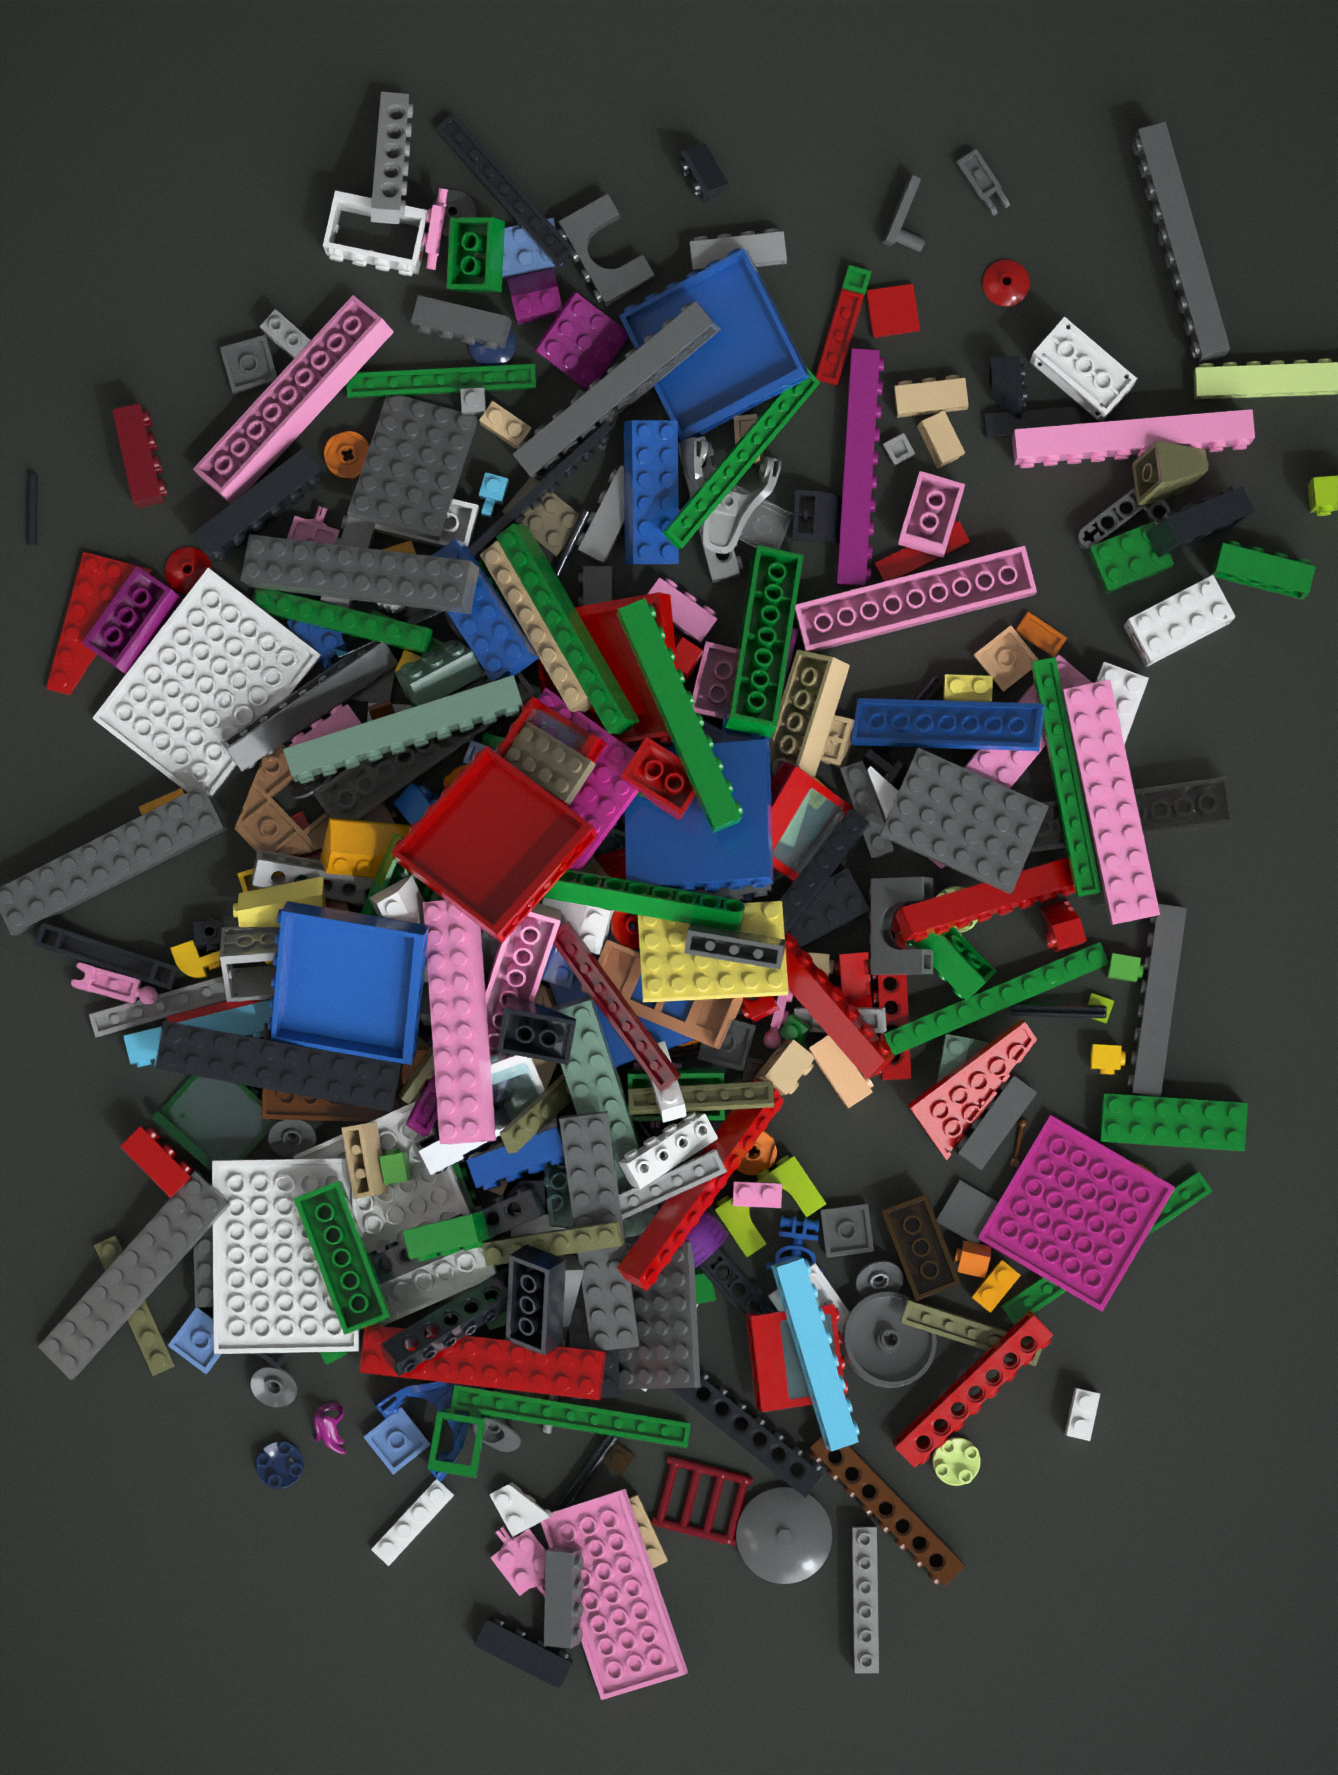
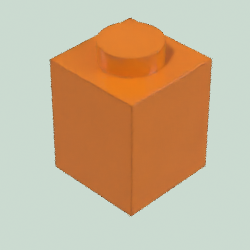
[954,1240,991,1278]

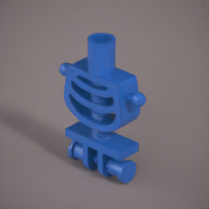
[765,1215,823,1273]

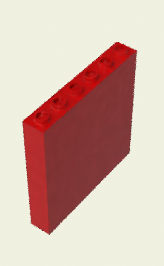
[538,592,677,749]
[391,746,598,943]

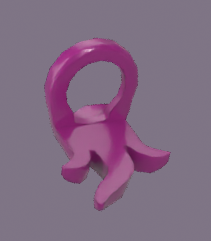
[313,1403,346,1454]

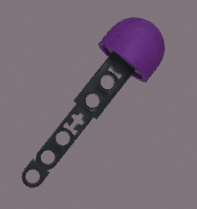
[685,1211,802,1372]

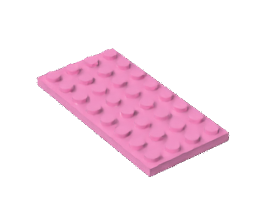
[541,1489,688,1700]

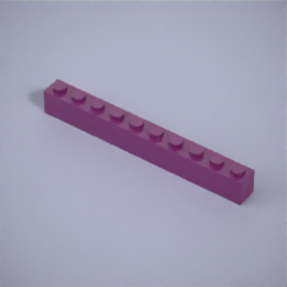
[837,349,884,588]

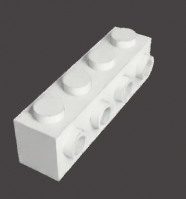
[618,1111,718,1189]

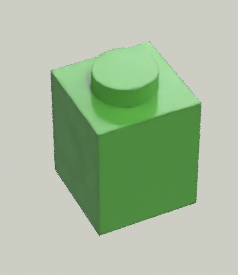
[1107,953,1144,983]
[379,1148,413,1185]

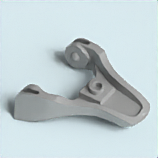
[681,437,781,554]

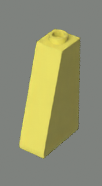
[233,877,326,927]

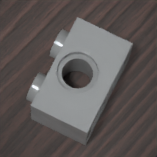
[260,309,311,360]

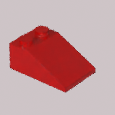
[621,737,696,821]

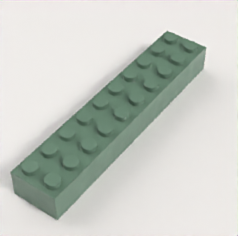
[283,675,523,784]
[550,995,661,1238]

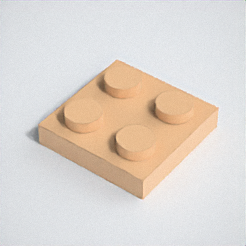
[973,626,1038,692]

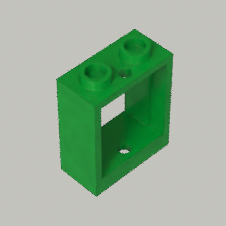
[428,1408,486,1478]

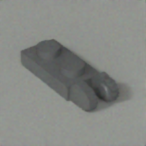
[956,149,1010,216]

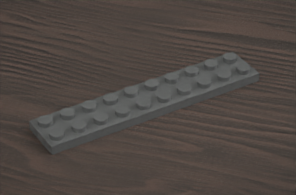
[559,1111,640,1351]
[38,1171,231,1380]

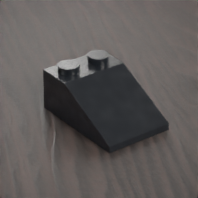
[497,997,577,1065]

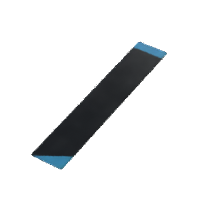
[334,609,442,657]

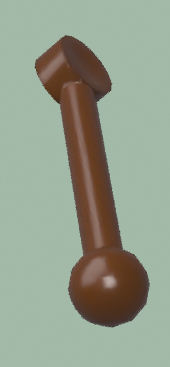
[1010,1118,1027,1167]

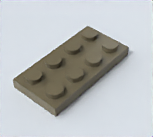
[503,721,596,805]

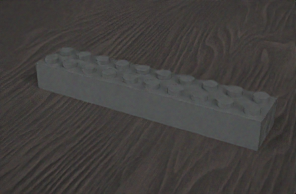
[1132,122,1230,364]
[513,301,721,481]
[240,535,480,614]
[0,785,228,936]

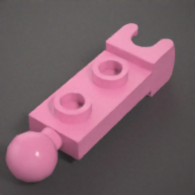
[71,963,158,1004]
[763,989,793,1049]

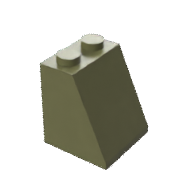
[1132,440,1209,505]

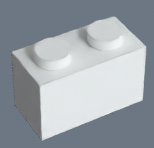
[1065,1388,1100,1441]

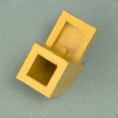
[171,940,221,978]

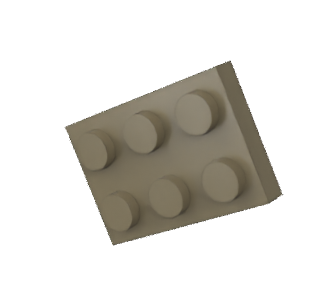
[502,477,580,558]

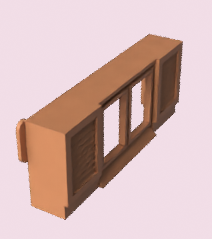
[581,940,743,1050]

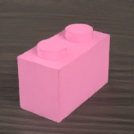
[733,1182,782,1208]

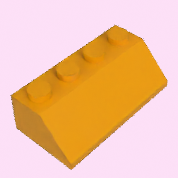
[320,818,411,878]

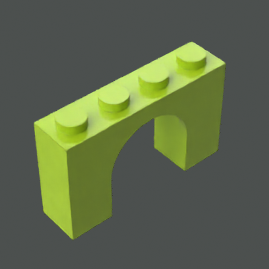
[715,1155,826,1257]

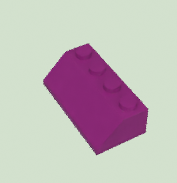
[82,566,182,674]

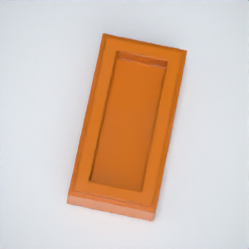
[1015,612,1067,657]

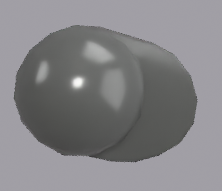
[472,1415,521,1452]

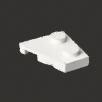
[490,1482,553,1537]

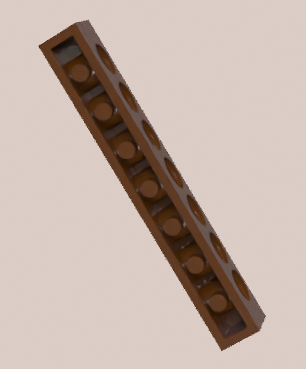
[809,1435,965,1586]

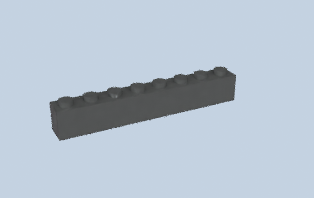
[221,641,398,771]
[1127,904,1187,1097]

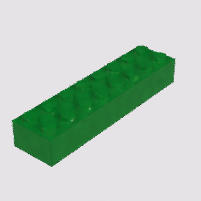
[724,545,804,738]

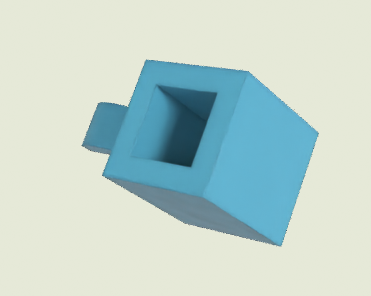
[479,472,509,518]

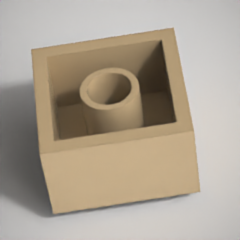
[754,1039,815,1096]

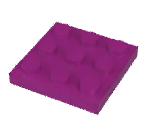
[534,292,629,391]

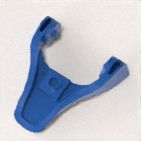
[373,1381,495,1482]

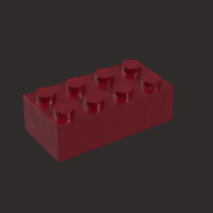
[112,403,168,508]

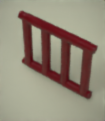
[651,1455,753,1546]

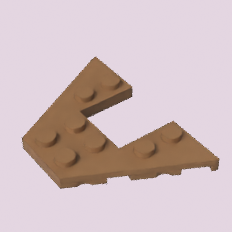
[235,744,354,856]

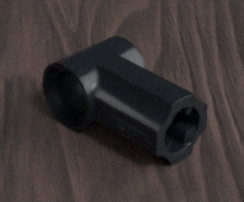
[862,746,908,790]

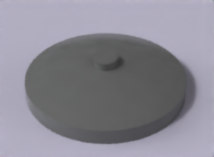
[842,1292,937,1388]
[736,1487,832,1584]

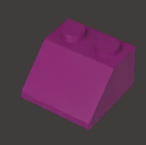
[507,268,562,325]

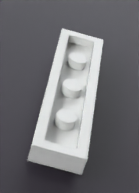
[371,1479,454,1566]

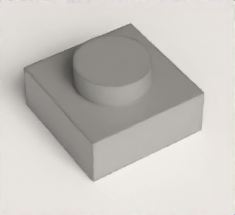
[883,433,915,466]

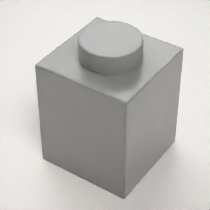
[461,388,486,416]

